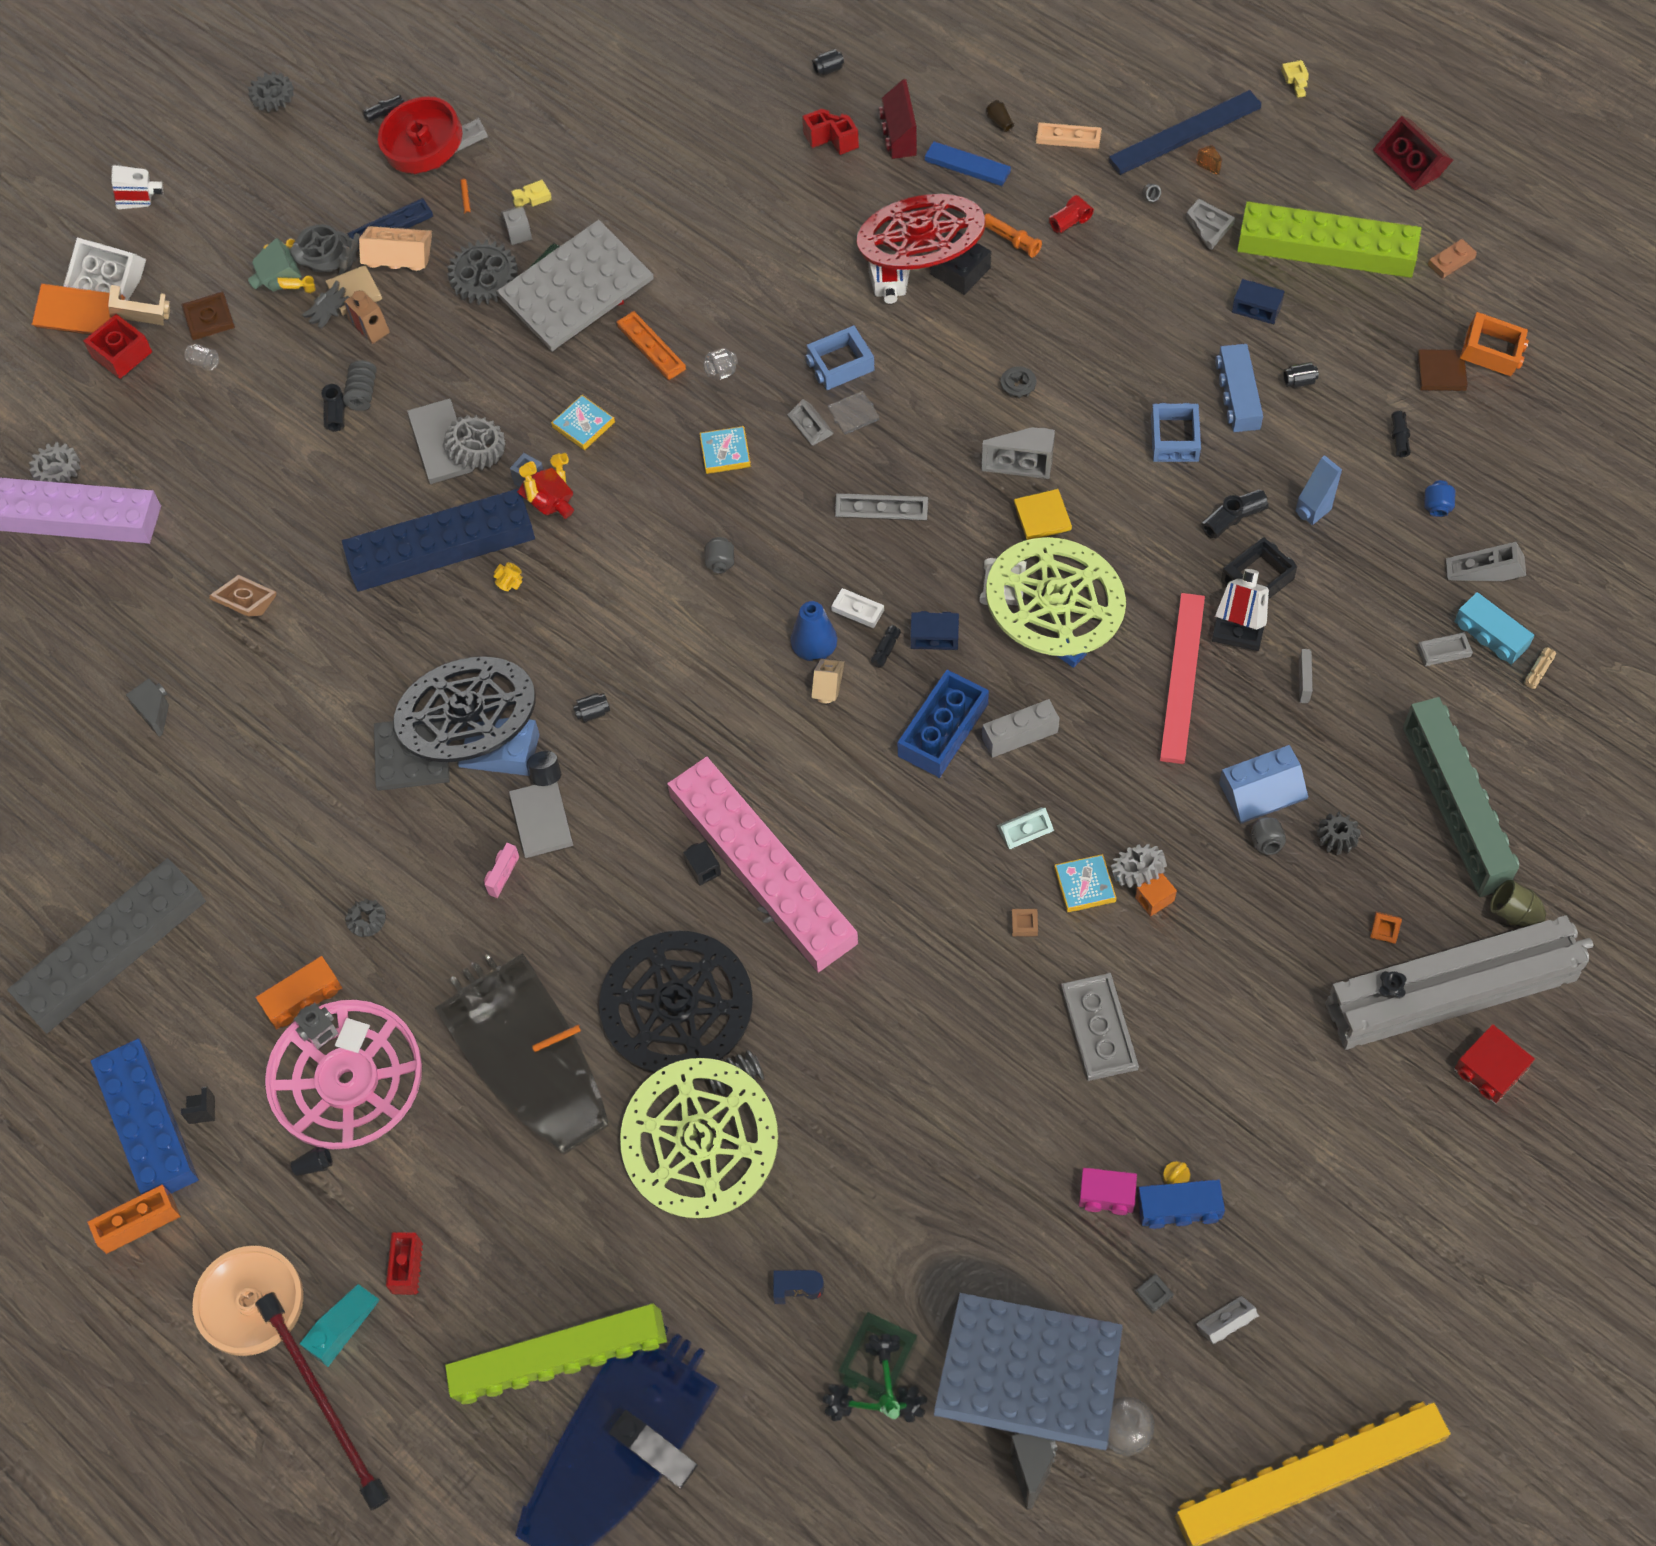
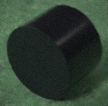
[527,751,562,786]

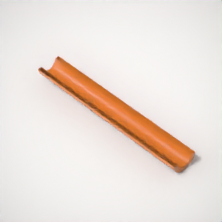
[460,179,471,213]
[532,1025,581,1052]

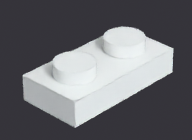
[831,588,884,628]

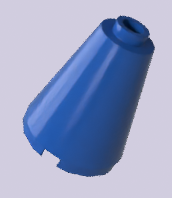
[790,601,837,661]

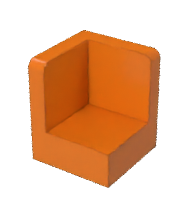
[1135,873,1177,917]

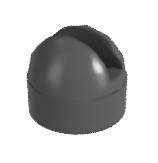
[1142,184,1161,202]

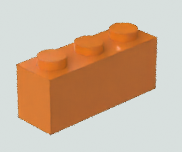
[256,956,342,1030]
[88,1184,181,1254]

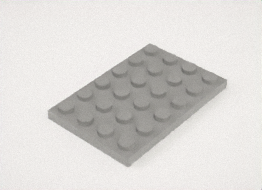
[497,220,654,351]

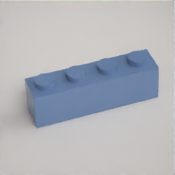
[1215,344,1263,432]

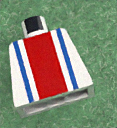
[112,165,163,209]
[868,254,910,304]
[1215,569,1269,630]

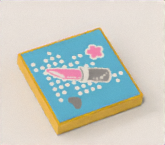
[551,395,615,450]
[700,426,751,474]
[1054,854,1117,913]

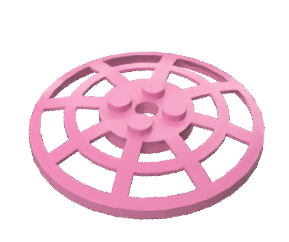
[265,1000,422,1149]

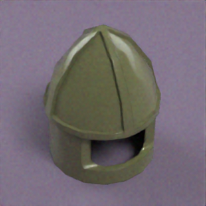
[1490,880,1546,927]

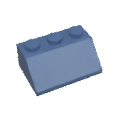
[1219,745,1308,824]

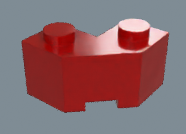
[802,109,859,155]

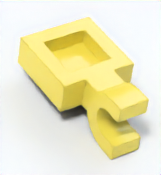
[1281,60,1309,98]
[511,180,552,207]

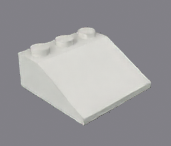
[63,238,146,301]

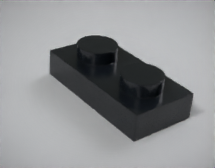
[1212,617,1264,651]

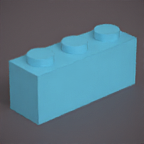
[1454,592,1534,665]

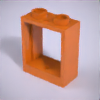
[1460,312,1529,377]

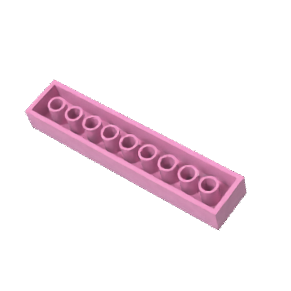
[667,757,858,973]

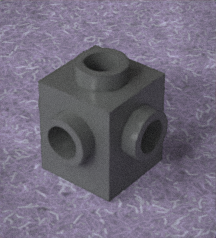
[294,1002,338,1050]

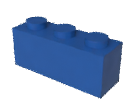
[1137,1180,1225,1229]

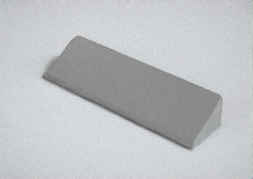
[835,493,928,520]

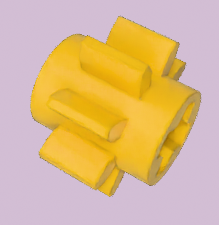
[493,562,523,591]

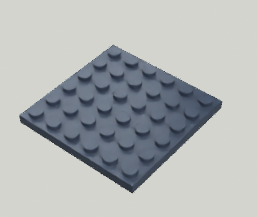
[934,1293,1123,1450]

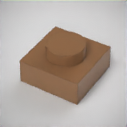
[1012,909,1038,936]

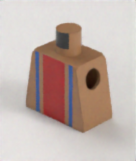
[344,290,390,344]

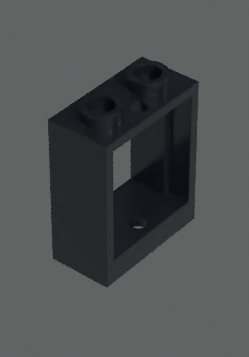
[1221,537,1298,599]

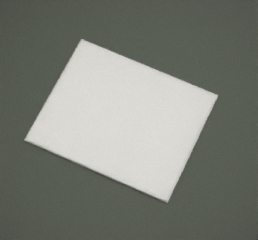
[335,1018,370,1053]

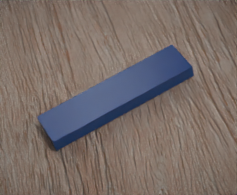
[925,141,1011,186]

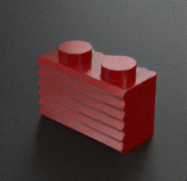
[386,1232,424,1295]

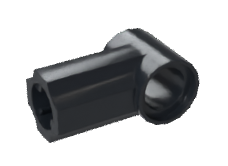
[321,384,346,432]

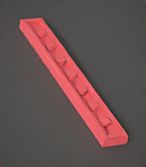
[1160,593,1205,764]

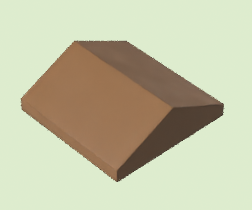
[210,575,276,616]

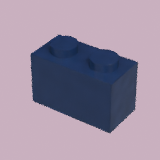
[1232,279,1285,325]
[911,611,959,650]

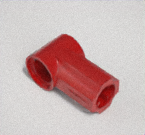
[1049,195,1094,233]

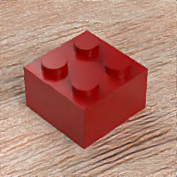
[83,314,152,379]

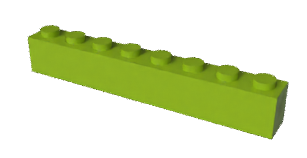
[445,1304,667,1404]

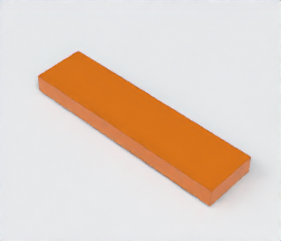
[616,311,686,381]

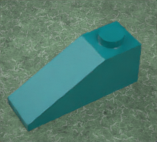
[300,1284,380,1367]

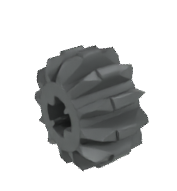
[1317,811,1361,855]

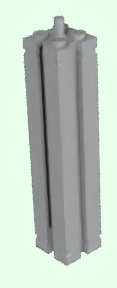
[1325,915,1593,1050]

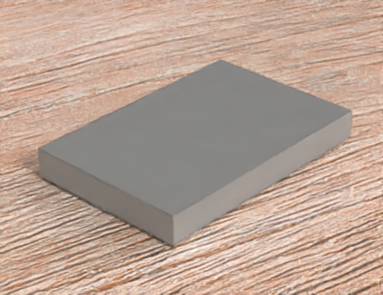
[509,782,573,858]

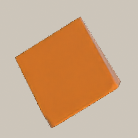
[1370,911,1402,944]

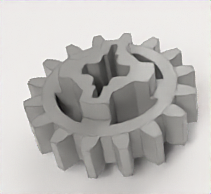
[29,442,81,483]
[1111,844,1167,888]

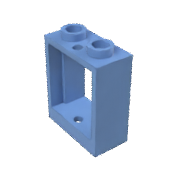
[805,326,875,390]
[1151,403,1201,462]

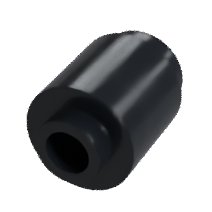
[812,49,844,76]
[1283,362,1319,388]
[573,693,610,723]

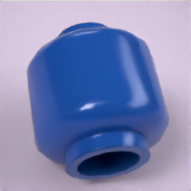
[1424,480,1456,517]

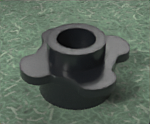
[1379,971,1407,998]

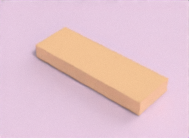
[1036,123,1101,149]

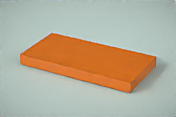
[32,284,125,334]

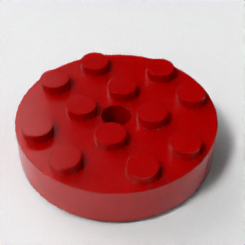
[378,97,463,174]

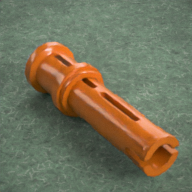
[984,213,1042,258]

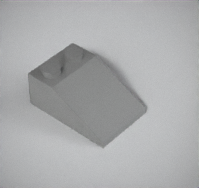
[982,427,1055,479]

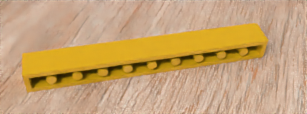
[1175,1402,1450,1546]

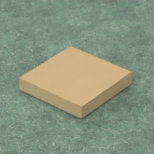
[326,265,382,316]

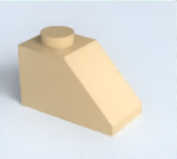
[812,659,844,703]

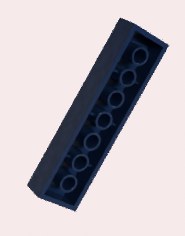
[341,488,535,592]

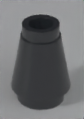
[291,1147,333,1176]

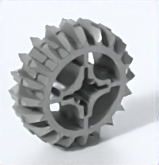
[443,415,505,471]

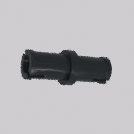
[362,94,404,123]
[1391,411,1411,458]

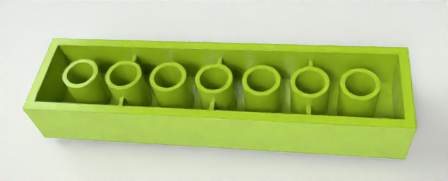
[1237,202,1421,278]

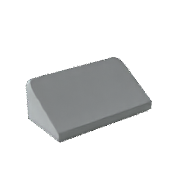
[788,399,834,446]

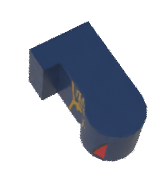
[773,1270,825,1304]

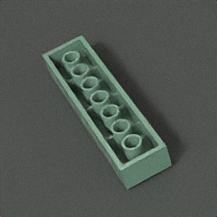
[1403,697,1519,897]

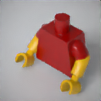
[517,453,574,519]

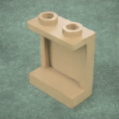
[108,285,170,325]

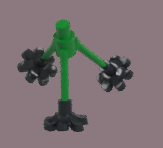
[823,1334,928,1423]

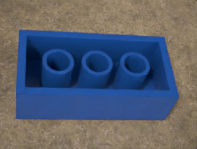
[897,670,989,778]

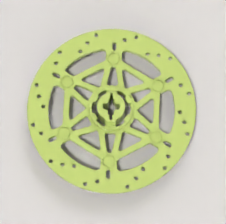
[986,538,1126,656]
[620,1058,778,1218]

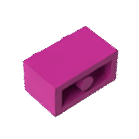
[1079,1168,1137,1215]

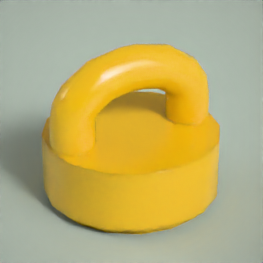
[1163,1161,1190,1184]

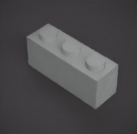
[982,699,1060,758]

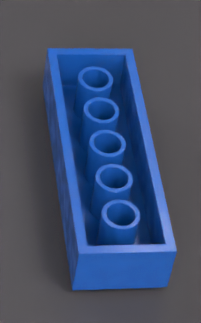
[90,1038,199,1195]

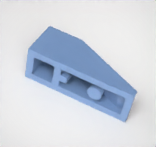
[1295,455,1342,525]

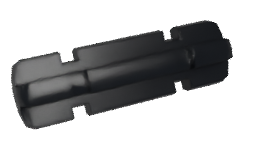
[871,625,901,668]

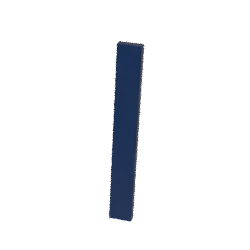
[1108,90,1262,175]

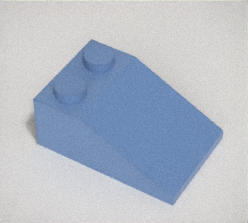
[458,718,540,776]

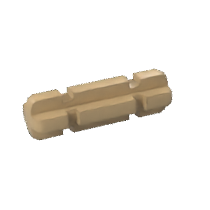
[1524,647,1556,689]

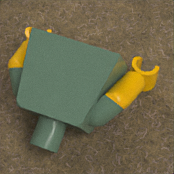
[248,238,315,293]

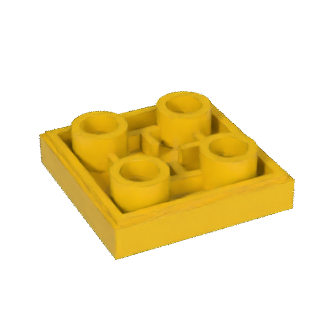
[1014,489,1072,540]

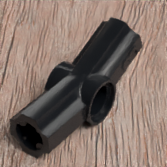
[1201,489,1269,539]

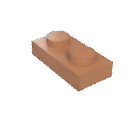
[1428,239,1477,279]

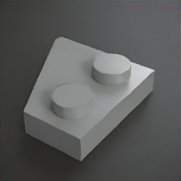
[1186,199,1235,250]

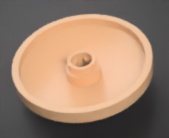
[192,1246,303,1356]

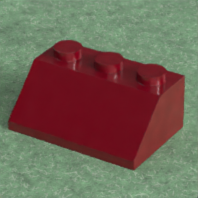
[879,79,917,159]
[1373,116,1453,190]

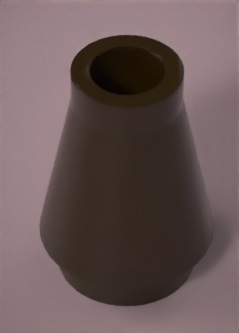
[986,100,1014,132]

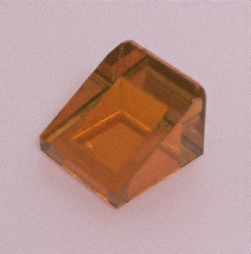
[1196,145,1222,175]

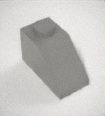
[501,206,532,245]

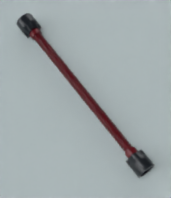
[255,1292,390,1511]

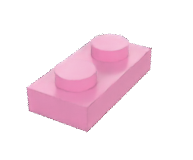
[484,843,519,898]

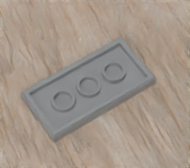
[408,399,474,484]
[1061,973,1139,1081]

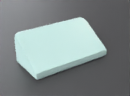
[997,807,1054,849]

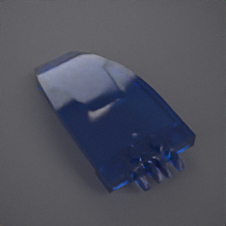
[515,1325,720,1546]

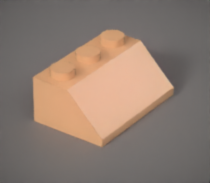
[359,226,432,270]

